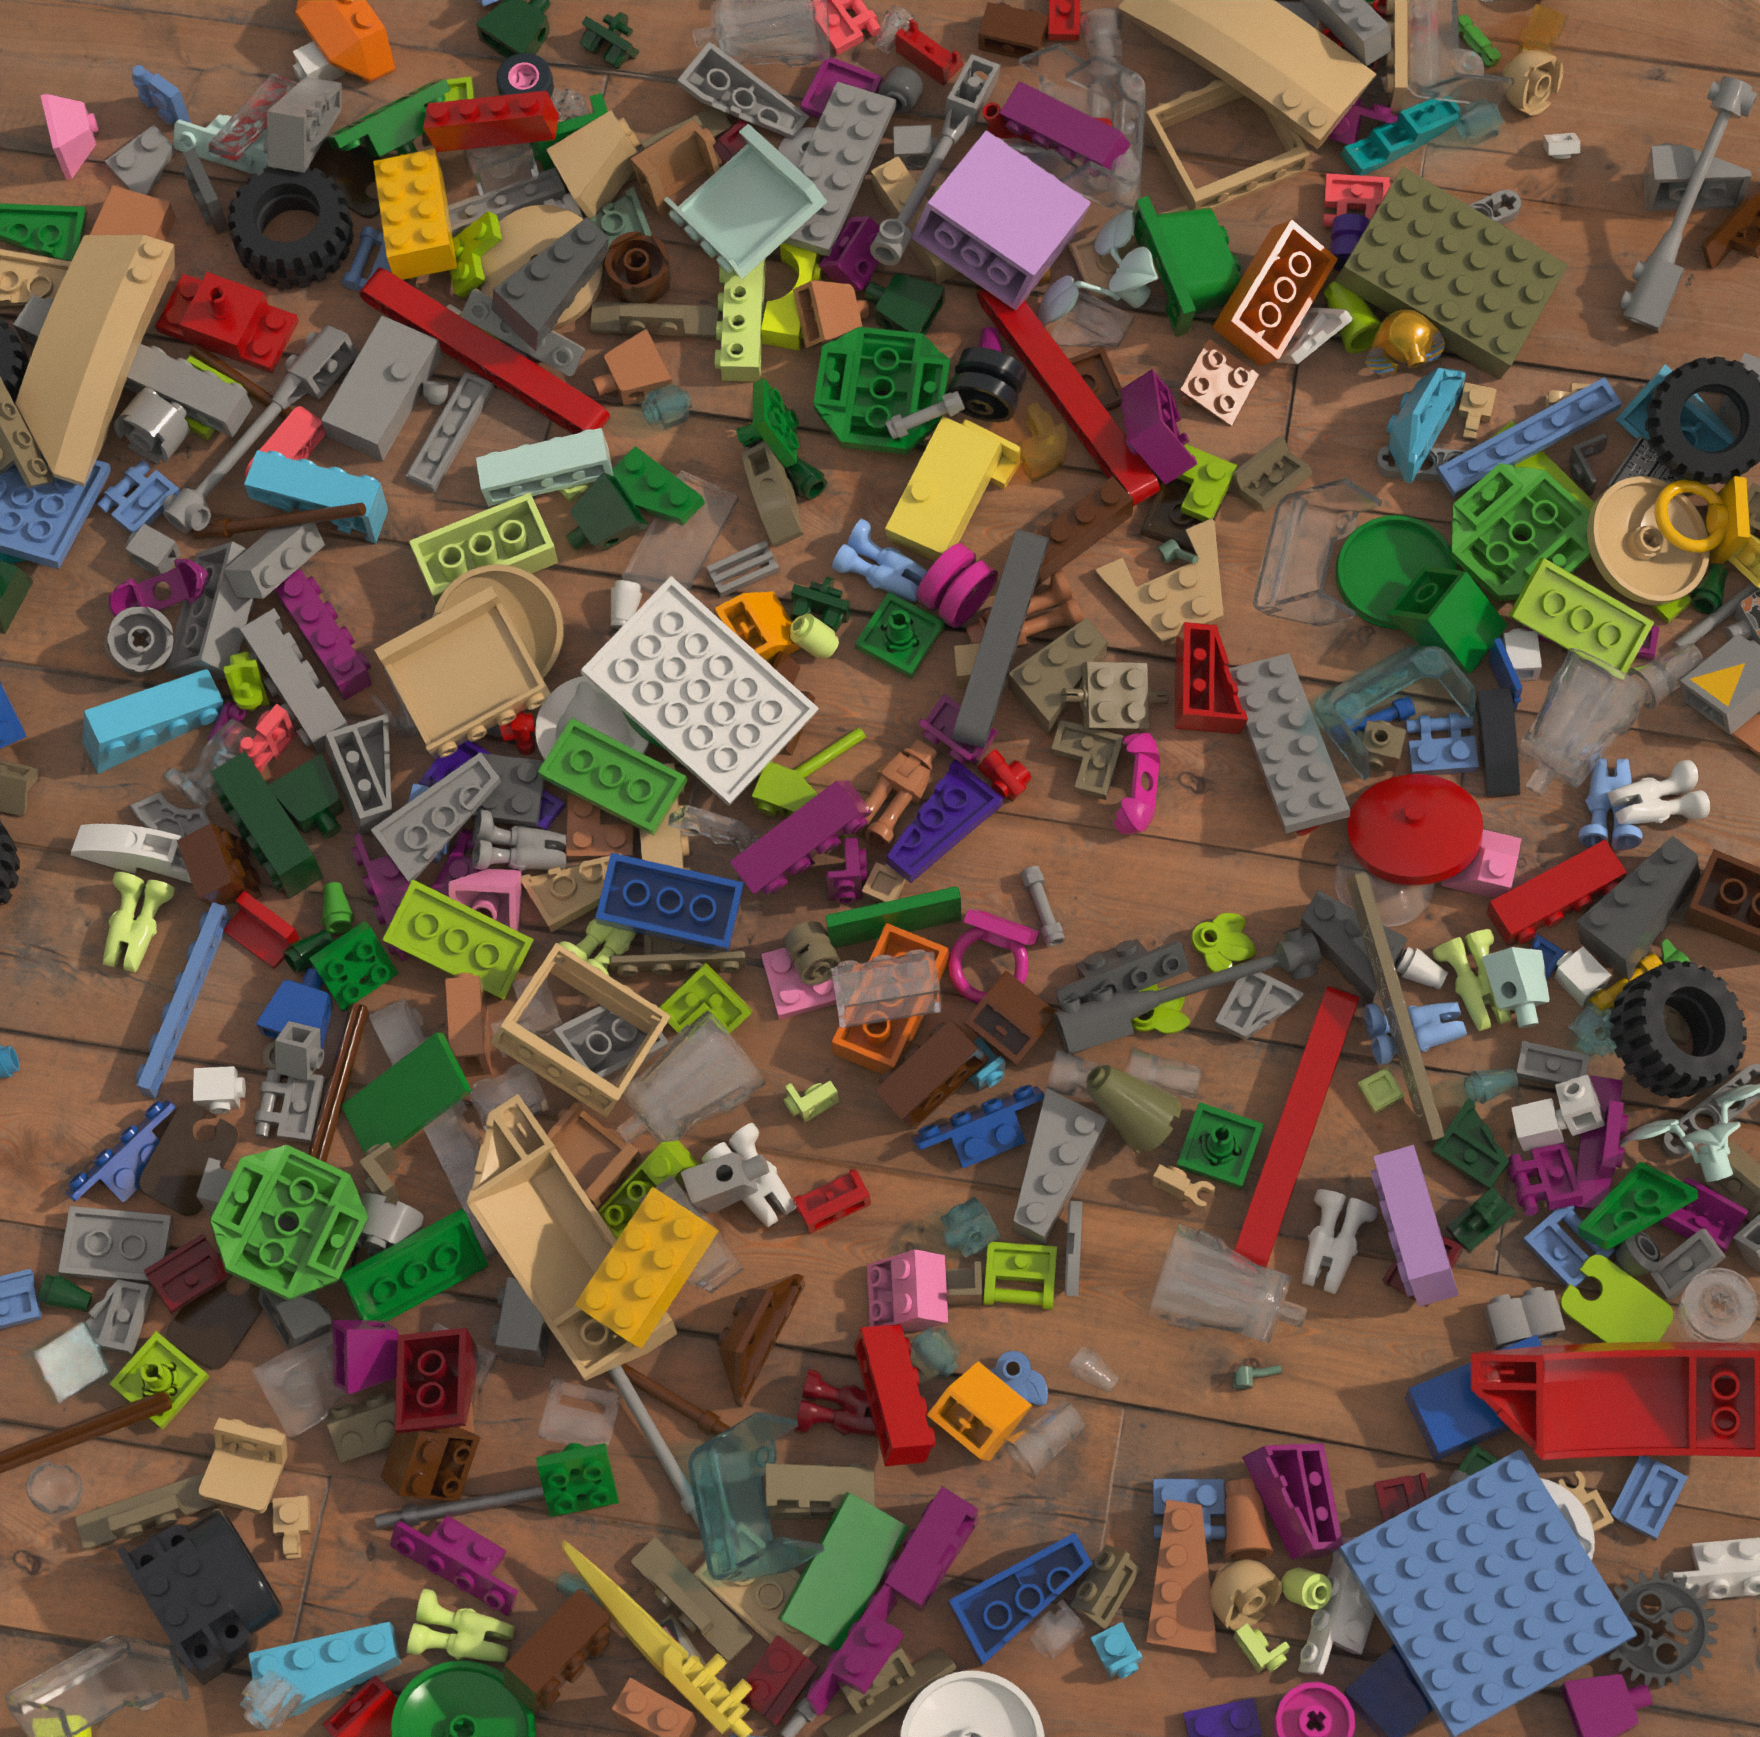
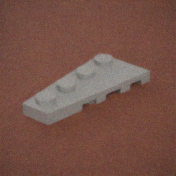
[371,752,501,884]

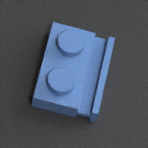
[0,1269,42,1330]
[1610,1456,1688,1541]

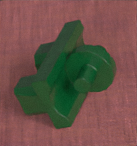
[579,12,640,69]
[791,576,851,634]
[1446,1187,1516,1254]

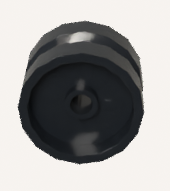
[947,347,1026,423]

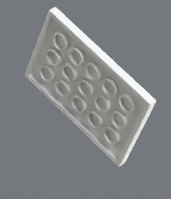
[581,576,819,806]

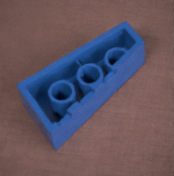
[948,1533,1092,1666]

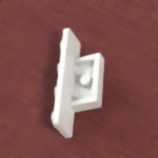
[1298,1537,1375,1675]
[1664,1537,1760,1599]

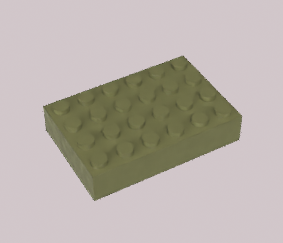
[1335,166,1568,380]

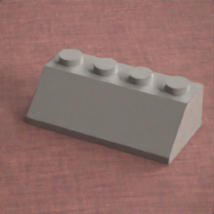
[164,541,254,681]

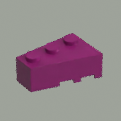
[1120,369,1198,485]
[1242,1443,1343,1560]
[883,1486,978,1612]

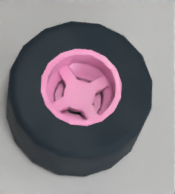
[496,53,554,100]

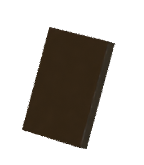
[1140,478,1229,554]

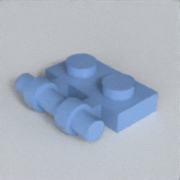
[132,65,191,125]
[97,460,180,534]
[1405,713,1479,775]
[1153,1479,1225,1543]

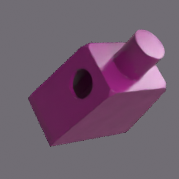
[332,1320,398,1394]
[1559,1674,1653,1737]

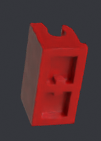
[895,19,963,86]
[792,1168,871,1234]

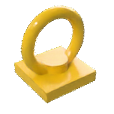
[1654,476,1750,564]

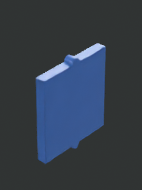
[1488,638,1523,710]

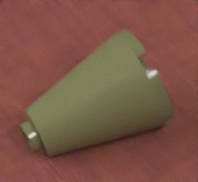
[1086,1065,1182,1154]

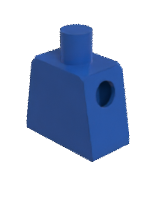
[256,968,333,1049]

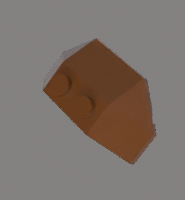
[717,1273,805,1407]

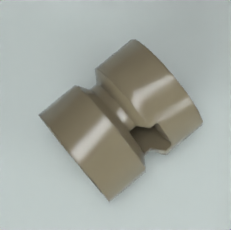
[783,921,842,986]

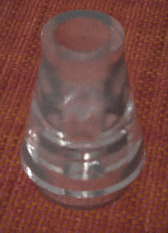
[874,5,914,55]
[1066,1345,1120,1394]

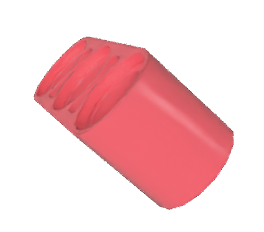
[245,406,325,478]

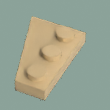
[521,853,622,932]

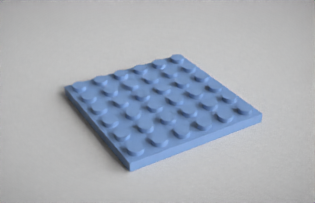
[1338,1449,1637,1737]

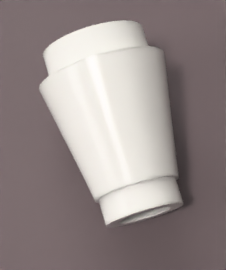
[610,580,643,630]
[1395,947,1448,990]

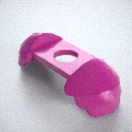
[1114,733,1160,835]

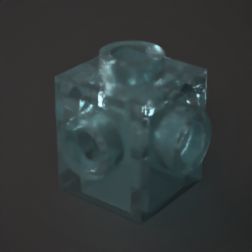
[1567,1002,1617,1057]
[940,1197,1001,1258]

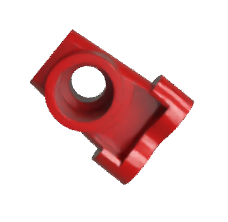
[500,710,536,755]
[977,748,1031,802]

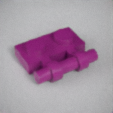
[1508,1143,1583,1216]

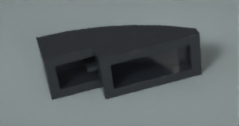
[1475,688,1520,798]

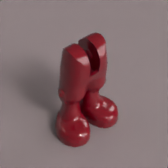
[794,1369,877,1437]

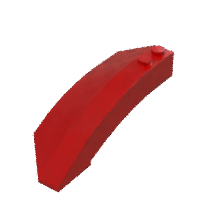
[1471,1342,1760,1461]

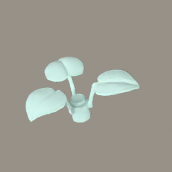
[1038,209,1158,327]
[1619,1084,1760,1182]

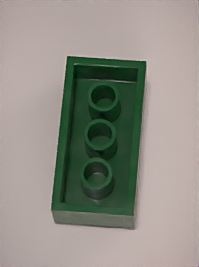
[211,751,324,899]

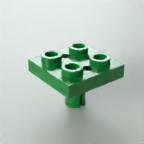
[736,378,799,468]
[855,592,945,679]
[309,921,399,1011]
[1176,1102,1264,1190]
[536,1443,619,1517]

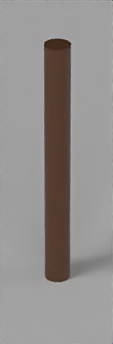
[190,343,293,420]

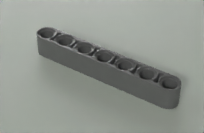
[952,529,1049,749]

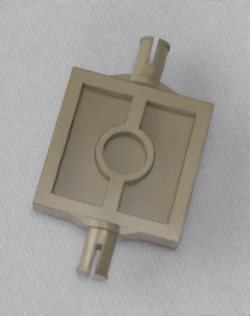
[1061,662,1169,730]

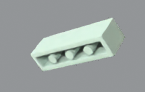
[476,428,613,507]

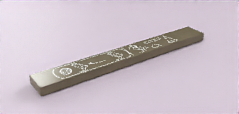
[1346,872,1445,1142]

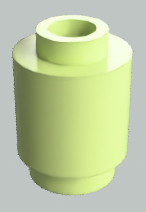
[790,613,839,659]
[1281,1567,1332,1610]

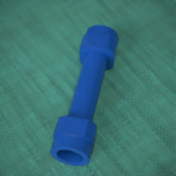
[1335,696,1416,744]

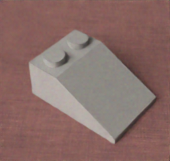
[1642,143,1751,211]
[546,1005,669,1103]

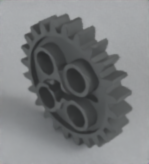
[1608,1568,1718,1688]

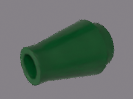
[784,456,827,499]
[1691,564,1728,614]
[283,929,334,974]
[38,1274,93,1313]

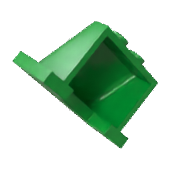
[1133,196,1241,337]

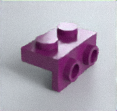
[918,693,999,765]
[826,838,868,904]
[1660,1177,1748,1254]

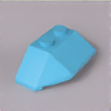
[1386,368,1466,484]

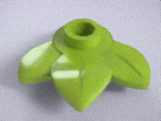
[1191,913,1256,973]
[1131,984,1190,1034]

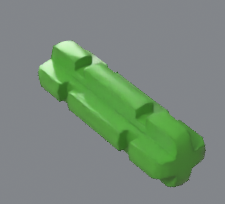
[1453,14,1502,67]

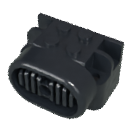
[117,1508,283,1685]

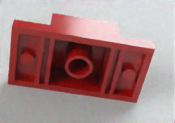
[156,272,299,373]

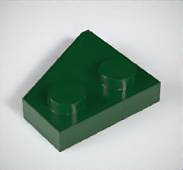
[1431,1098,1509,1191]

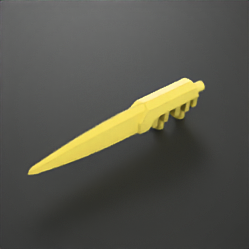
[562,1540,753,1737]

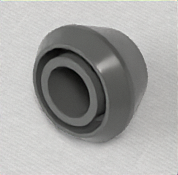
[1616,1232,1661,1277]

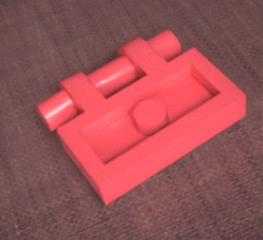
[804,0,882,55]
[1323,173,1390,227]
[239,704,297,773]

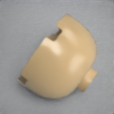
[1503,49,1563,116]
[1210,1559,1282,1631]

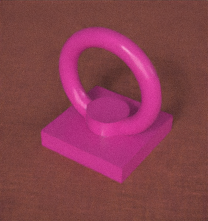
[948,909,1040,1004]

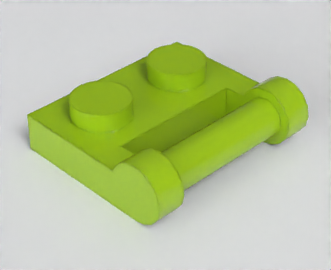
[983,1241,1057,1310]

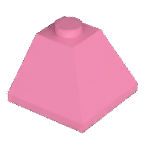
[40,94,99,180]
[1441,829,1521,899]
[449,869,522,932]

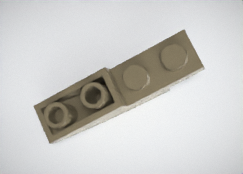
[741,439,804,548]

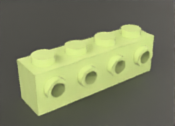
[715,259,766,382]

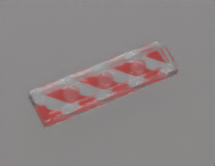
[209,73,298,162]

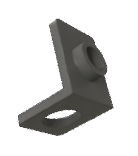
[1569,433,1608,496]

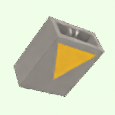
[1680,633,1760,735]

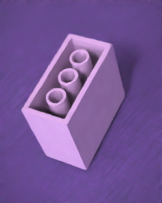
[912,130,1091,310]

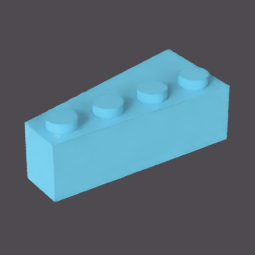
[244,450,388,544]
[82,668,223,774]
[248,1622,401,1730]

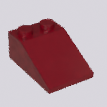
[395,1327,477,1434]

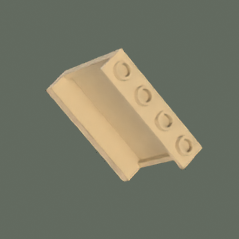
[374,586,551,759]

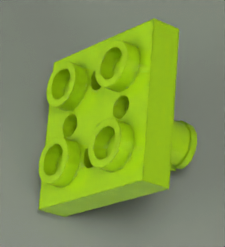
[109,1331,209,1430]

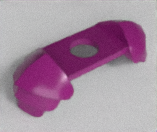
[109,559,208,617]

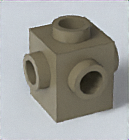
[1353,720,1406,772]

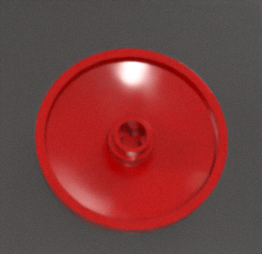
[1347,774,1483,885]

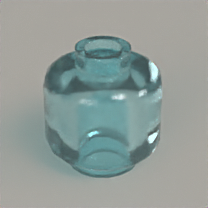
[1454,98,1504,145]
[642,384,692,430]
[910,1326,961,1379]

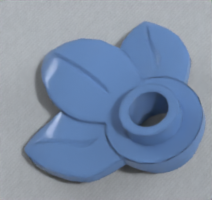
[990,1351,1048,1406]

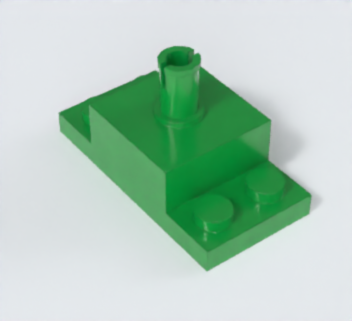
[326,79,451,157]

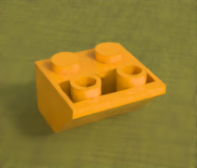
[714,591,801,664]
[927,1361,1033,1461]

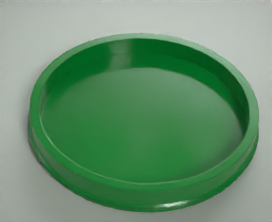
[1335,515,1456,629]

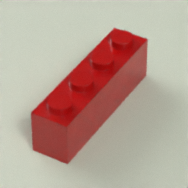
[423,91,559,152]
[1486,840,1627,946]
[854,1324,935,1466]

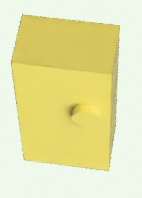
[885,416,1003,561]

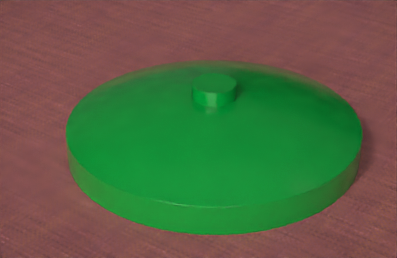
[390,1661,536,1737]

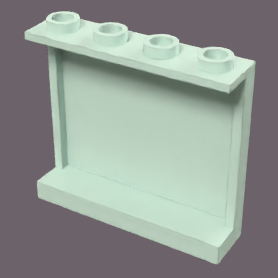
[664,124,827,279]

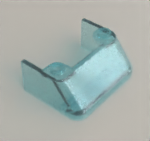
[1314,644,1475,780]
[688,1412,825,1582]

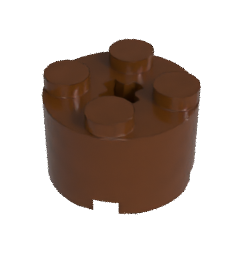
[604,231,671,304]

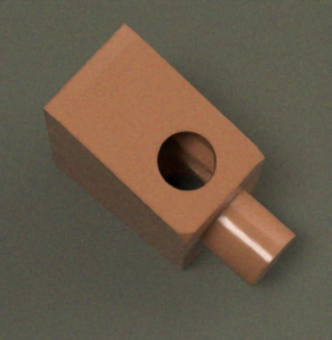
[793,280,869,348]
[592,329,673,405]

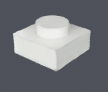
[1543,133,1580,159]

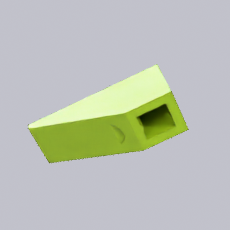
[752,762,848,839]
[598,1140,700,1239]

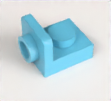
[969,1037,1006,1091]
[1090,1622,1143,1679]

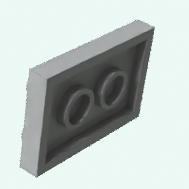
[58,1206,174,1284]

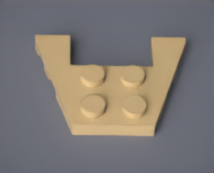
[1096,518,1224,645]

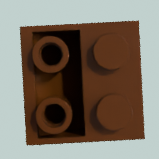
[177,823,262,905]
[963,971,1057,1066]
[380,1427,480,1501]

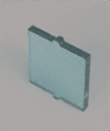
[34,1322,111,1403]

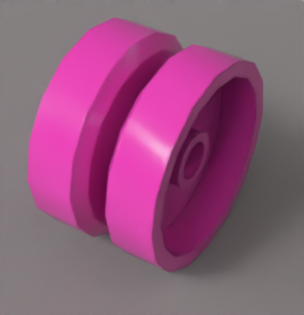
[917,543,998,628]
[1273,1682,1355,1737]

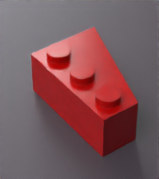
[1175,622,1248,735]

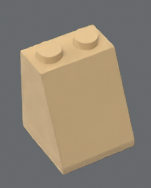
[546,110,642,220]

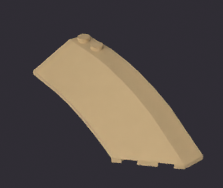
[1118,0,1376,149]
[15,235,175,487]
[467,1094,678,1381]

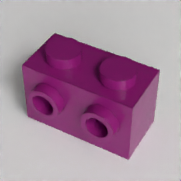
[819,216,880,291]

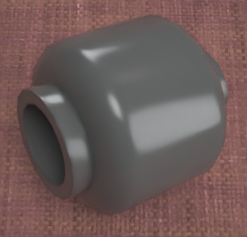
[878,66,923,113]

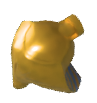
[1365,309,1445,379]

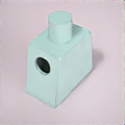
[1482,947,1549,1028]

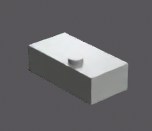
[321,316,443,461]

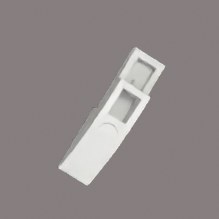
[71,824,192,883]

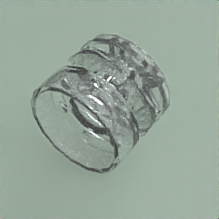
[1674,1268,1758,1343]

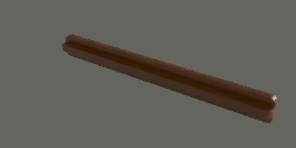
[308,1003,369,1163]
[0,1391,172,1474]

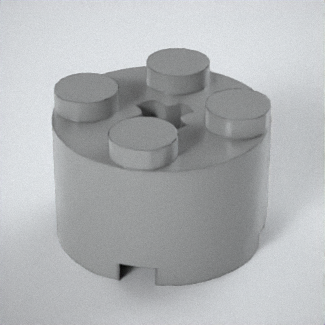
[114,387,190,464]
[104,607,174,676]
[355,1193,424,1257]

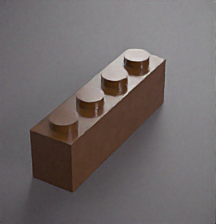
[1035,476,1133,588]

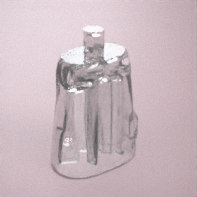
[693,0,830,68]
[1518,648,1650,797]
[615,1010,766,1145]
[1147,1222,1307,1343]

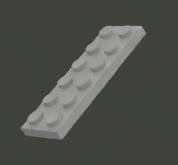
[783,82,896,257]
[1229,653,1350,834]

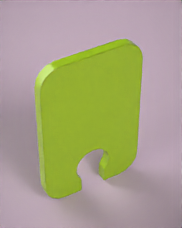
[1560,1255,1673,1343]

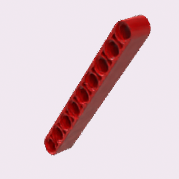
[359,267,611,434]
[977,288,1160,507]
[1231,985,1360,1274]

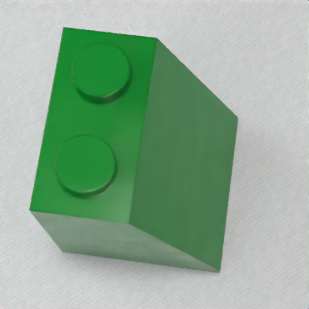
[1386,566,1508,674]

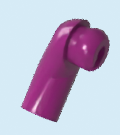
[207,701,246,747]

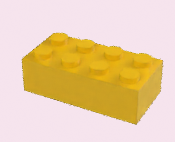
[373,148,457,280]
[574,1187,719,1349]

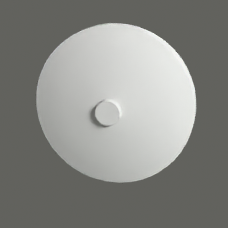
[900,1671,1045,1737]

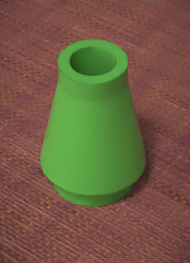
[321,882,355,934]

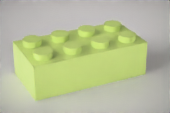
[409,493,558,606]

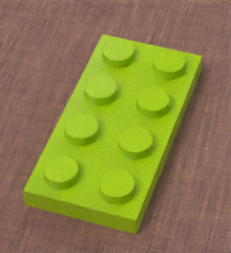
[1508,558,1654,680]
[382,879,534,1000]

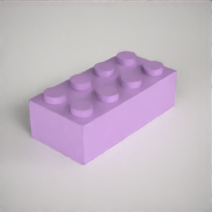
[1370,1145,1459,1307]

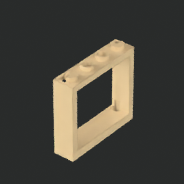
[1146,79,1310,210]
[490,943,671,1118]

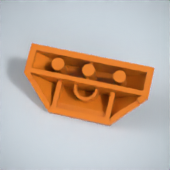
[295,0,396,83]

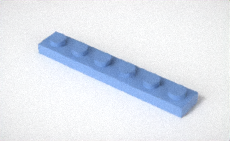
[1437,377,1622,498]
[136,902,231,1099]

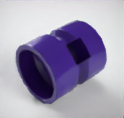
[1329,214,1370,271]

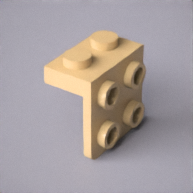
[198,1418,287,1514]

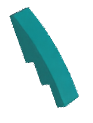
[1340,92,1466,176]

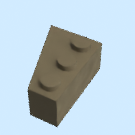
[1008,618,1107,737]
[766,1463,875,1520]

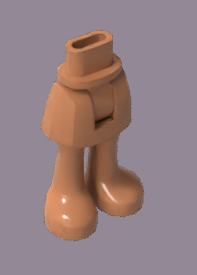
[965,570,1084,648]
[854,740,937,850]

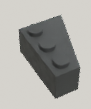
[1300,890,1408,1004]

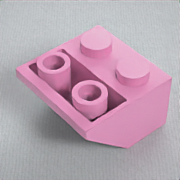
[867,1249,948,1331]

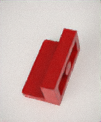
[224,891,300,969]
[322,1675,398,1737]

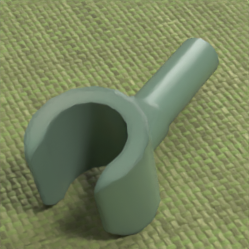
[1157,539,1198,564]
[1233,1365,1282,1390]

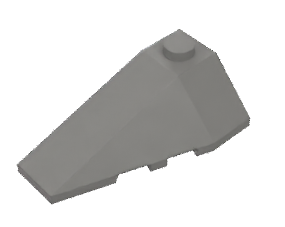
[676,41,810,139]

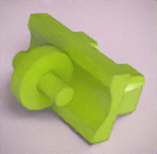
[224,652,270,711]

